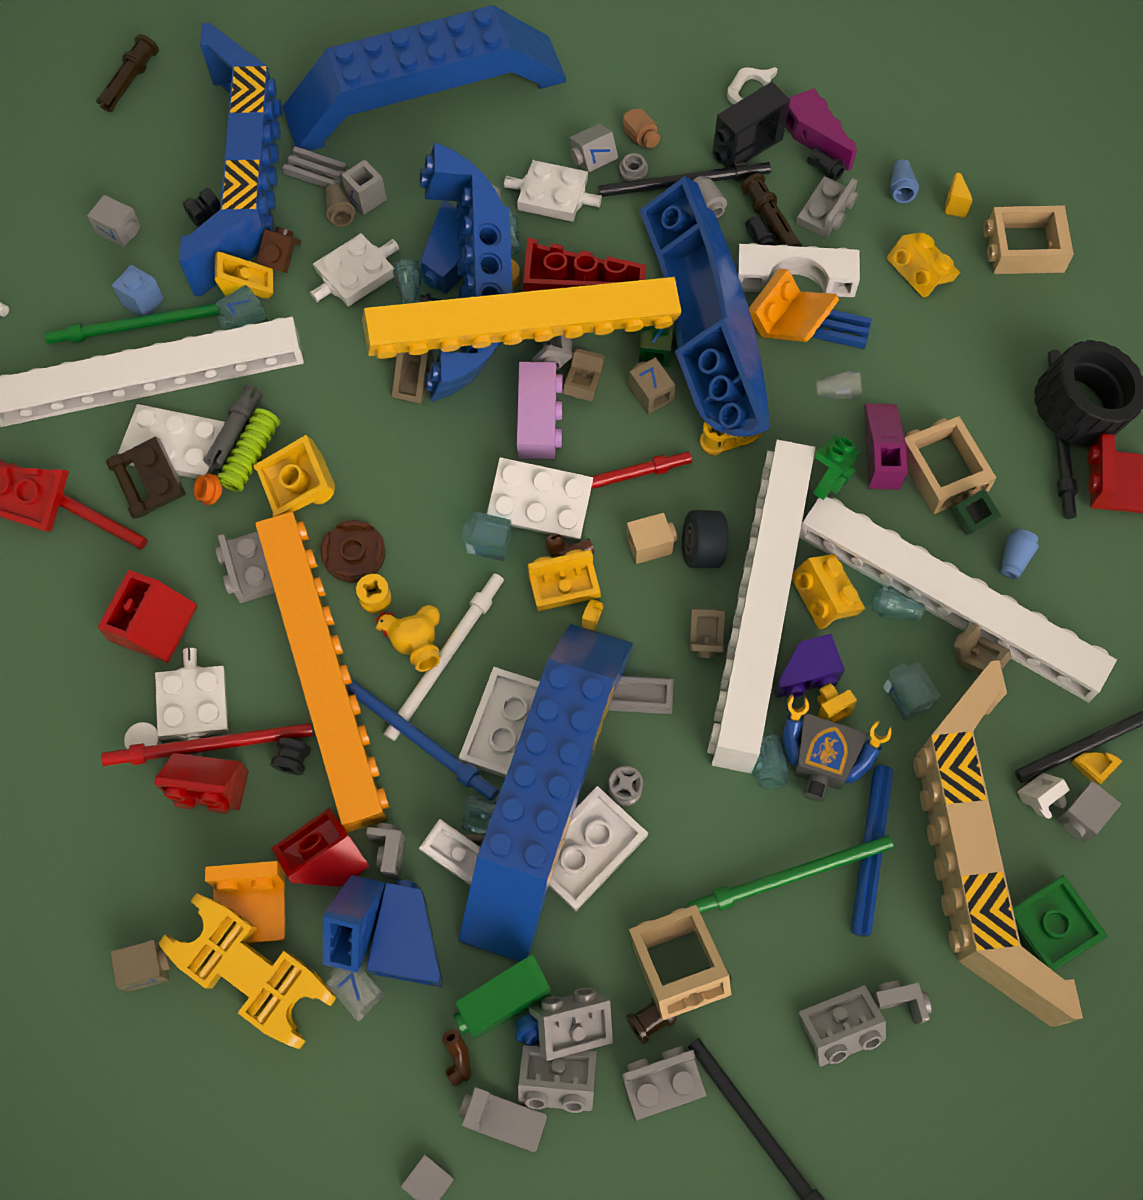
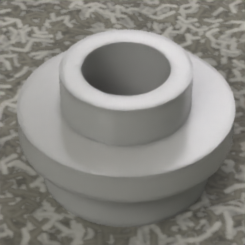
[619,153,648,181]

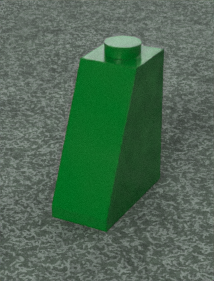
[453,954,551,1039]

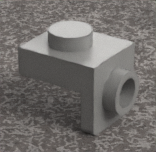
[532,335,573,370]
[871,980,932,1025]

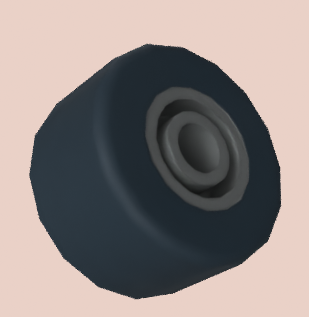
[682,510,729,568]

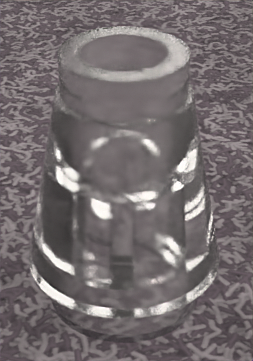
[816,369,862,400]

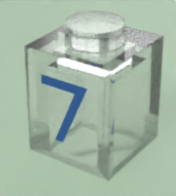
[326,966,386,1021]

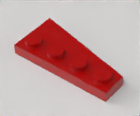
[0,467,69,532]

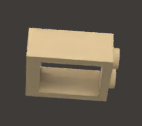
[983,205,1074,274]
[904,416,997,515]
[629,905,732,1021]

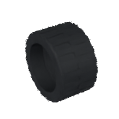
[1034,340,1143,448]

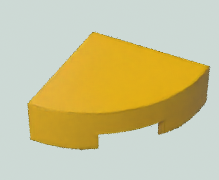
[582,599,604,631]
[1071,752,1123,785]

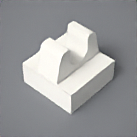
[1017,773,1070,819]

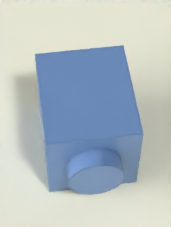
[112,264,164,316]

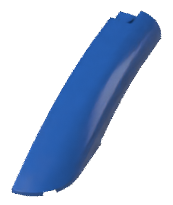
[640,176,770,437]

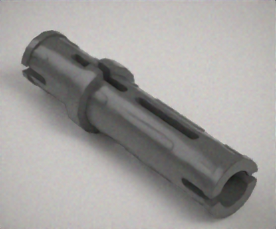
[203,385,263,470]

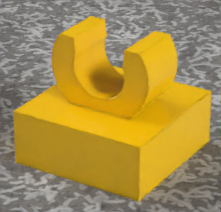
[816,683,857,723]

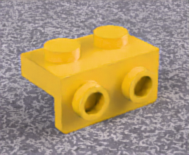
[887,232,961,298]
[527,549,601,612]
[792,554,866,629]

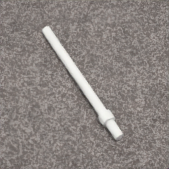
[383,573,504,742]

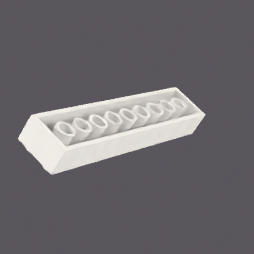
[707,440,815,774]

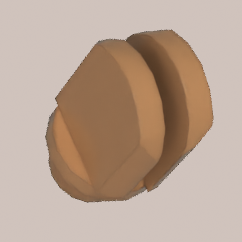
[623,108,660,149]

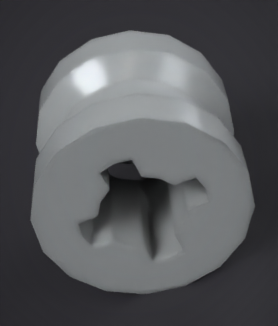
[608,766,643,806]

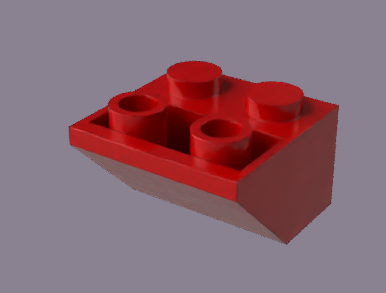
[97,570,198,663]
[154,753,249,814]

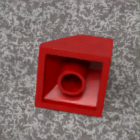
[271,808,369,887]

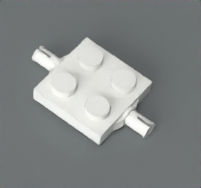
[504,160,602,222]
[310,233,399,307]
[155,648,229,757]

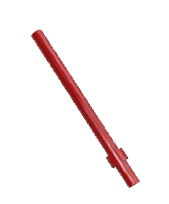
[590,451,692,489]
[0,460,147,550]
[101,723,313,766]

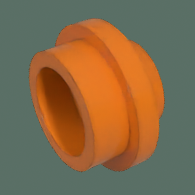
[193,473,222,505]

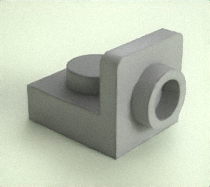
[366,823,406,880]

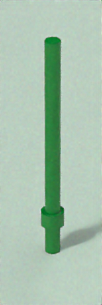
[44,302,229,344]
[688,835,894,913]

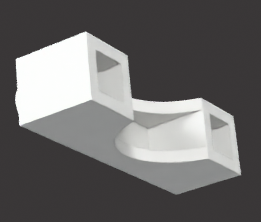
[736,243,860,297]

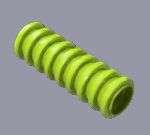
[217,408,280,492]

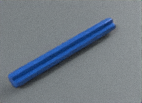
[851,765,894,937]

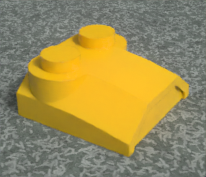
[253,435,335,517]

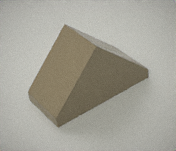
[392,349,434,404]

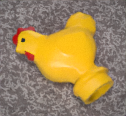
[376,604,441,672]

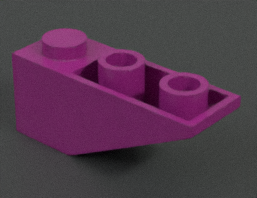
[786,88,857,170]
[864,403,908,490]

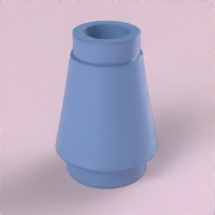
[889,159,919,203]
[1000,529,1039,579]

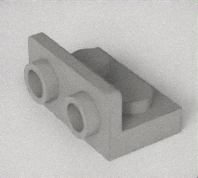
[796,176,859,239]
[215,531,275,603]
[798,985,886,1066]
[529,988,613,1061]
[518,1045,597,1113]
[621,1046,707,1121]

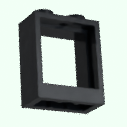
[712,82,790,168]

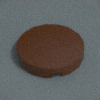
[320,520,386,583]

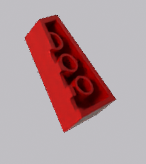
[523,238,646,292]

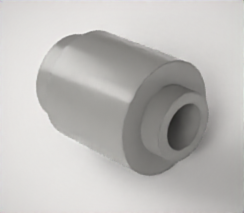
[693,176,727,218]

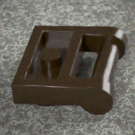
[106,436,186,519]

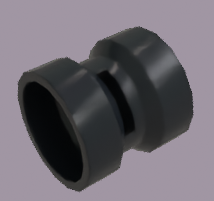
[182,188,221,227]

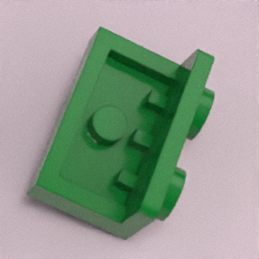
[813,434,861,500]

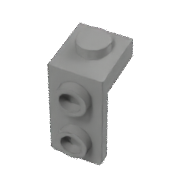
[459,1087,547,1152]

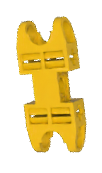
[158,893,337,1049]

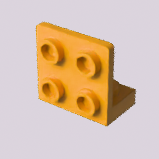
[749,268,839,342]
[205,861,286,944]

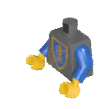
[782,694,892,801]

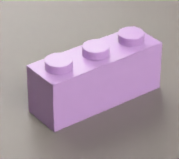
[517,362,563,459]

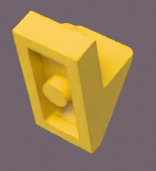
[214,251,273,302]

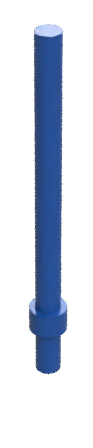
[346,678,499,801]

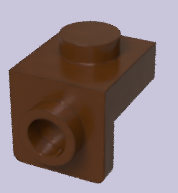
[256,227,302,273]

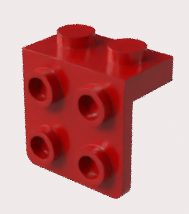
[1087,434,1143,514]

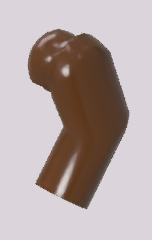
[546,534,594,558]

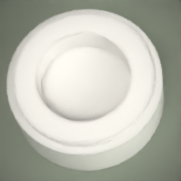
[124,722,162,749]

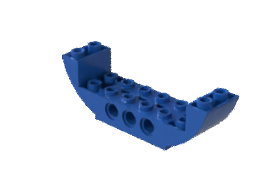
[419,143,513,401]

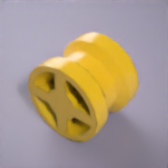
[356,574,392,614]

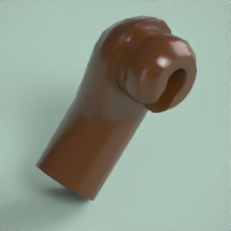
[442,1029,472,1086]

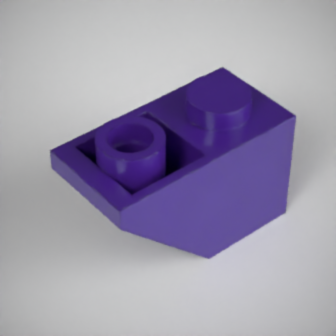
[774,634,845,699]

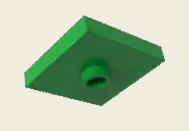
[1012,874,1108,971]

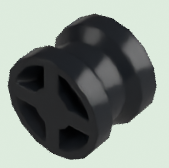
[270,737,312,775]

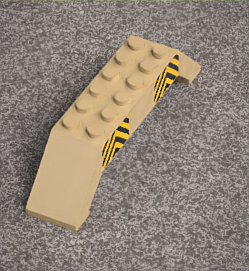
[913,660,1083,1027]

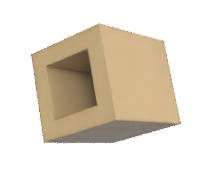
[626,513,677,564]

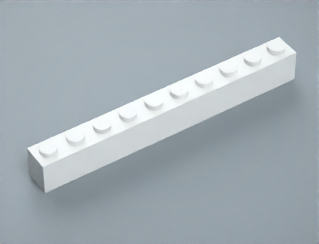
[0,316,304,427]
[799,497,1117,703]

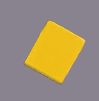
[944,172,972,218]

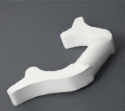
[727,67,778,105]

